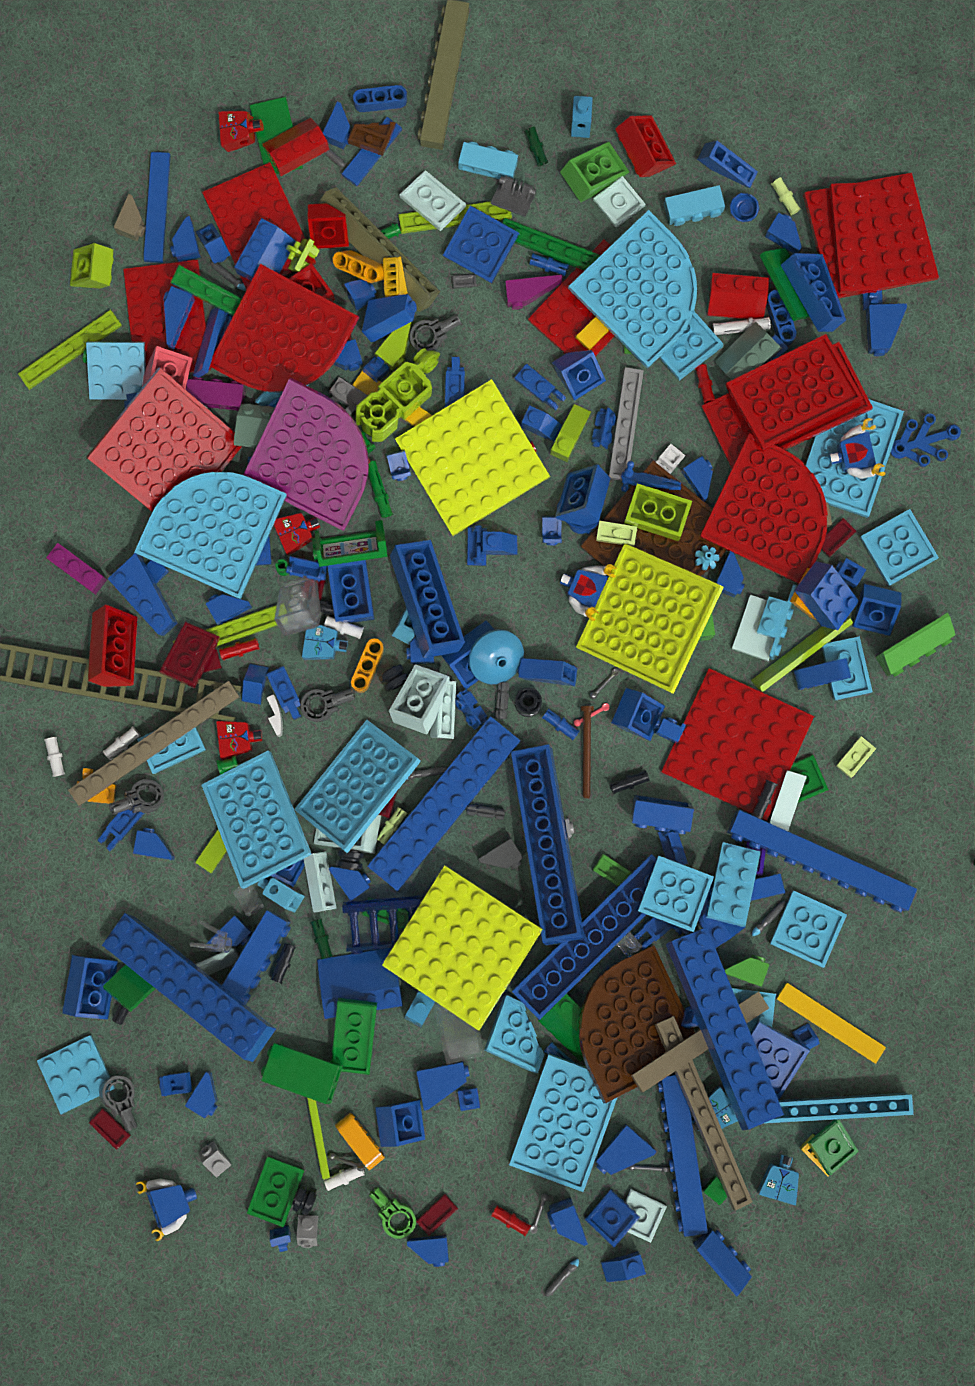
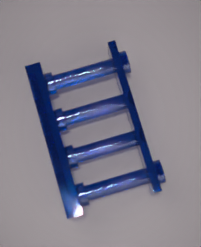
[342,895,421,954]

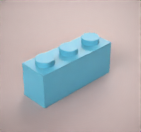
[458,142,518,179]
[664,185,725,226]

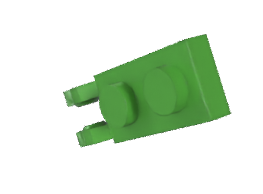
[593,854,632,886]

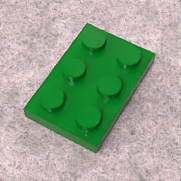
[247,1156,305,1227]

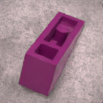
[505,275,562,310]

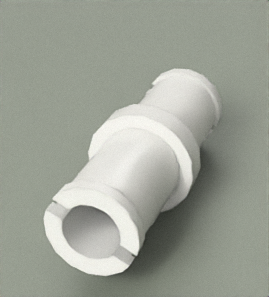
[324,616,364,639]
[103,727,141,760]
[44,737,65,777]
[324,1166,365,1191]

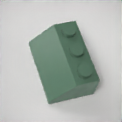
[715,322,782,380]
[234,403,275,448]

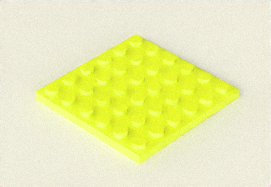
[395,379,550,536]
[576,543,724,694]
[382,865,543,1030]

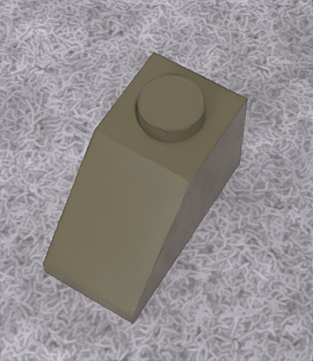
[114,194,145,241]

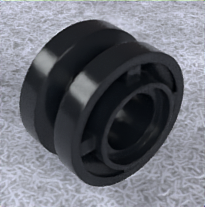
[378,665,408,692]
[515,688,542,717]
[335,849,364,870]
[292,1184,317,1216]

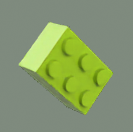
[624,483,692,541]

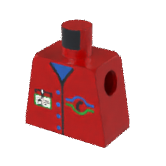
[219,111,264,152]
[274,513,321,556]
[216,721,262,759]

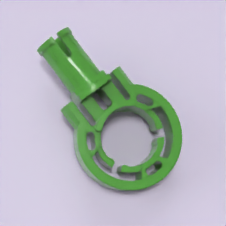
[368,1187,416,1239]

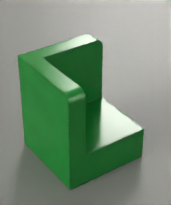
[702,1175,727,1205]

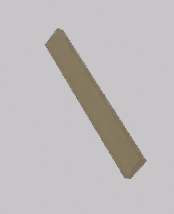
[631,992,769,1093]

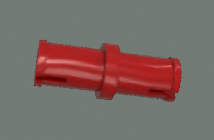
[695,364,715,404]
[219,638,260,661]
[491,1205,531,1236]

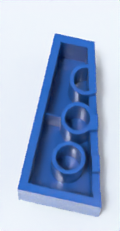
[781,253,846,332]
[108,553,178,636]

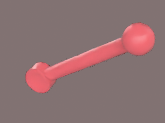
[574,703,610,727]

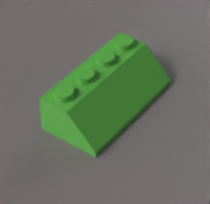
[875,613,956,677]

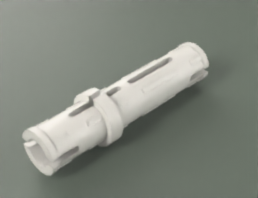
[713,317,770,335]

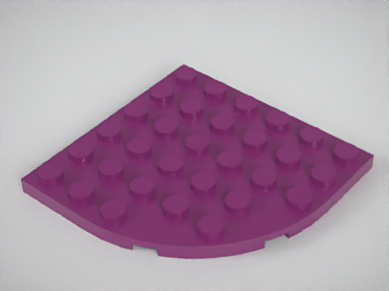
[244,377,369,531]

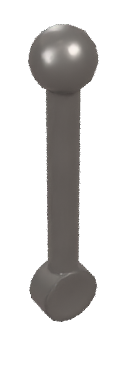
[590,668,619,699]
[328,1153,365,1171]
[628,1164,669,1172]
[530,1193,548,1234]

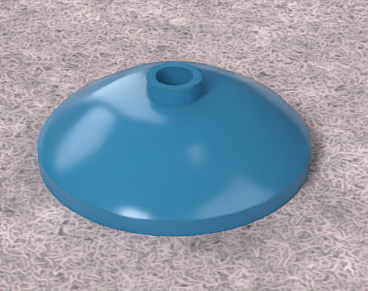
[469,629,524,684]

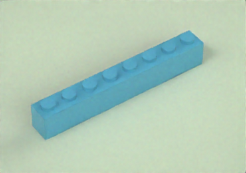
[765,1093,914,1123]

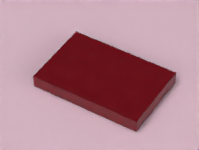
[159,622,220,688]

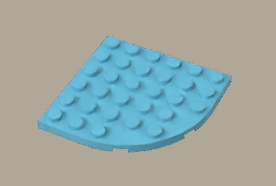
[568,210,697,369]
[134,472,287,599]

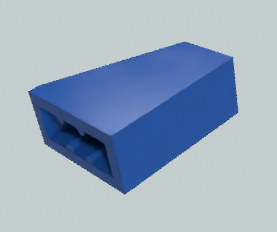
[362,294,417,342]
[866,303,907,356]
[518,658,578,686]
[417,1061,470,1111]
[595,1124,657,1175]

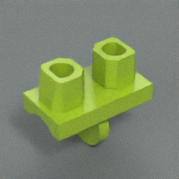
[286,239,320,272]

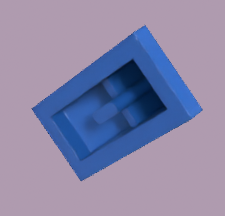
[242,664,268,705]

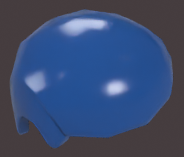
[730,193,759,222]

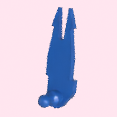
[621,461,681,492]

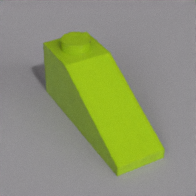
[375,321,413,371]
[550,404,591,462]

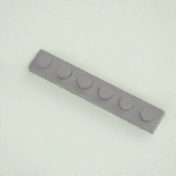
[609,367,644,481]

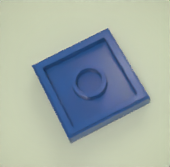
[585,1189,640,1247]

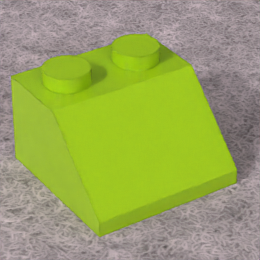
[70,243,114,289]

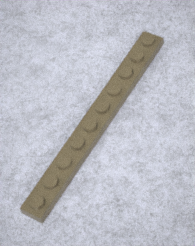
[68,681,240,806]
[654,1016,752,1210]

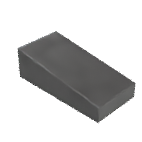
[452,275,477,289]

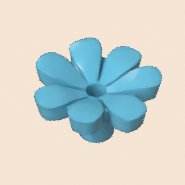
[695,545,719,570]

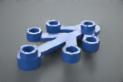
[890,414,961,467]

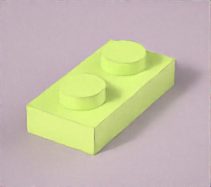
[596,521,637,547]
[836,736,876,778]

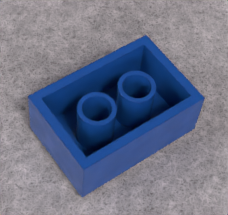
[794,561,859,630]

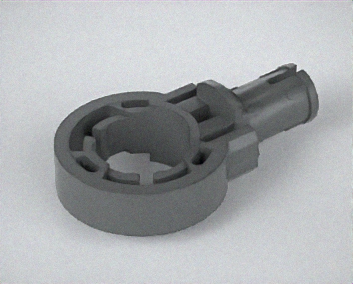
[410,314,462,351]
[300,688,356,722]
[109,779,164,815]
[99,1076,137,1132]

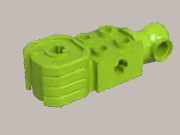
[356,348,440,442]

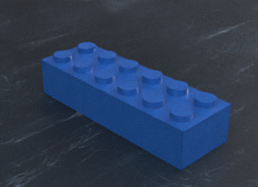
[390,540,465,658]
[222,910,291,1004]

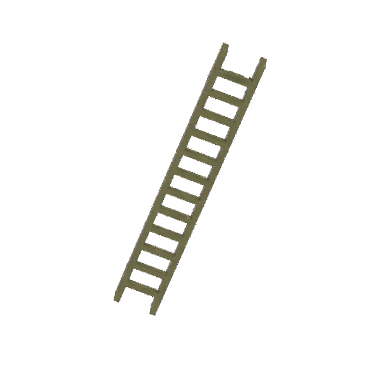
[0,643,242,722]

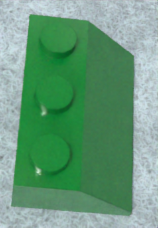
[539,994,583,1062]

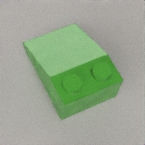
[560,142,629,202]

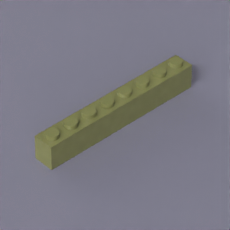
[418,0,470,150]
[318,187,440,312]

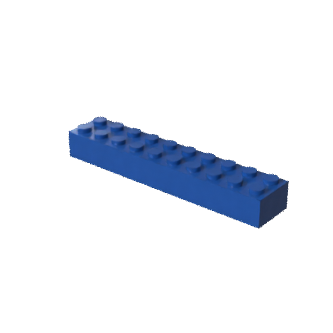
[367,716,521,891]
[511,744,585,945]
[512,854,657,1020]
[102,913,276,1062]
[666,927,784,1130]

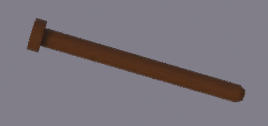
[580,706,594,798]

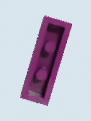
[186,377,246,411]
[46,543,107,595]

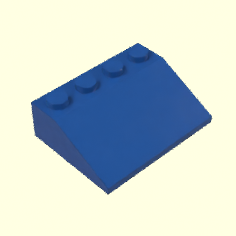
[317,947,403,1019]

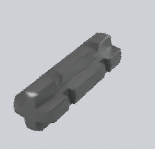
[495,682,510,720]
[467,804,505,820]

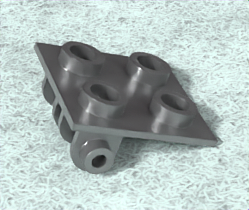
[490,175,536,217]

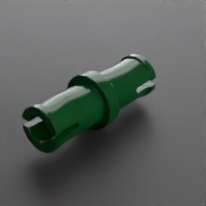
[524,127,548,167]
[310,918,333,959]

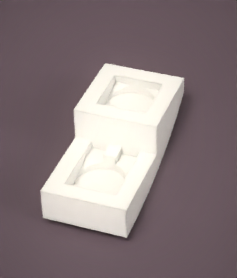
[656,444,686,474]
[267,694,283,737]

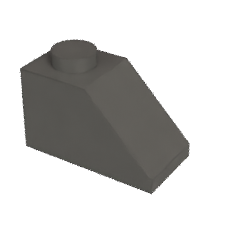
[478,839,523,870]

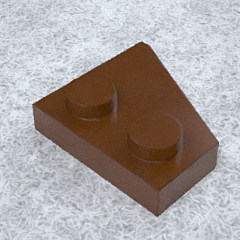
[348,122,396,156]

